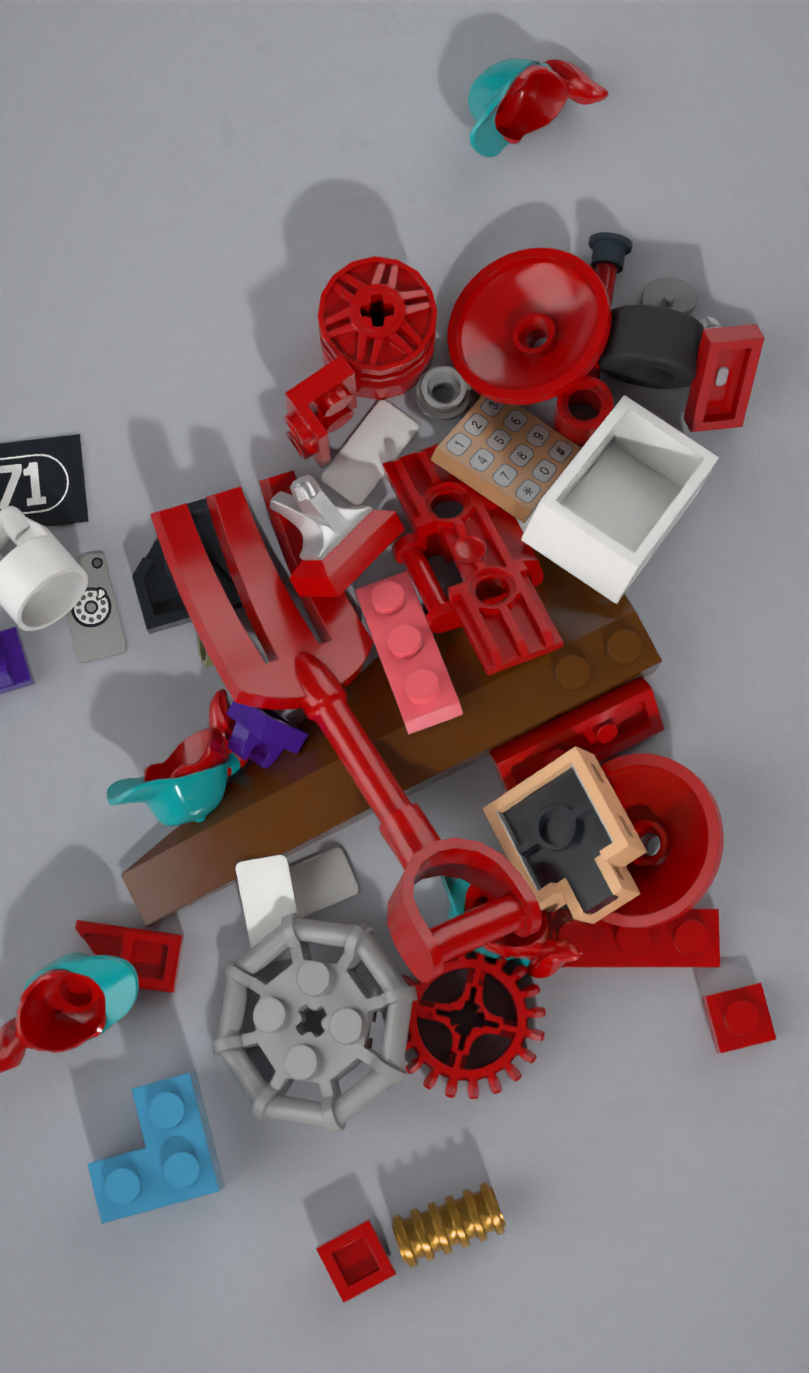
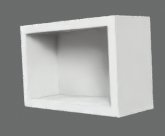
[521,395,719,604]

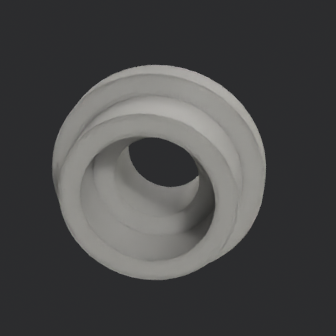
[416,365,471,421]

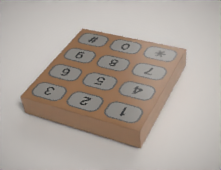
[431,396,582,523]

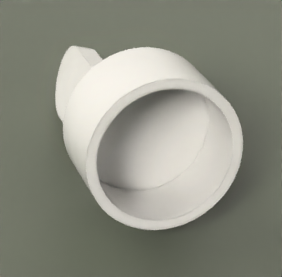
[0,506,88,631]

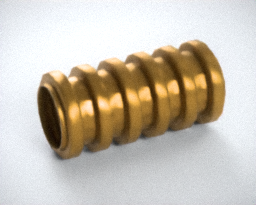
[391,1182,506,1268]

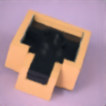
[482,746,647,924]

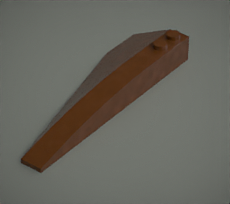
[121,548,662,927]

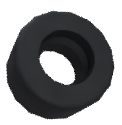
[598,304,704,389]

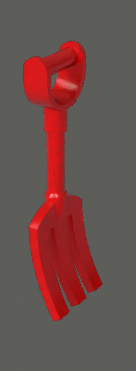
[150,470,542,983]

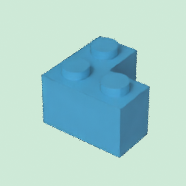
[87,1072,225,1224]

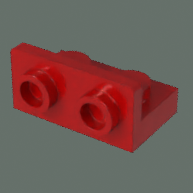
[283,354,357,468]

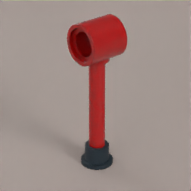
[553,232,633,447]

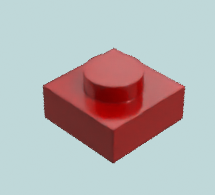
[702,982,777,1054]
[316,1218,396,1303]

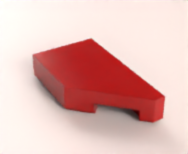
[75,920,184,993]

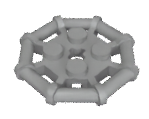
[211,913,418,1133]

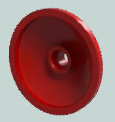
[447,248,612,405]
[600,753,724,929]

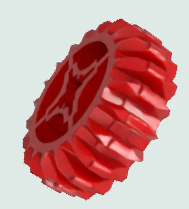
[401,952,546,1099]

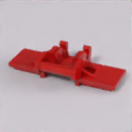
[382,443,563,676]

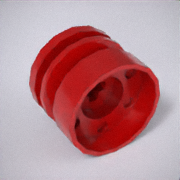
[317,256,437,400]

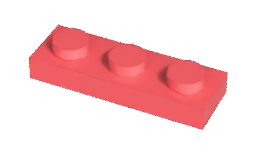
[355,571,463,735]

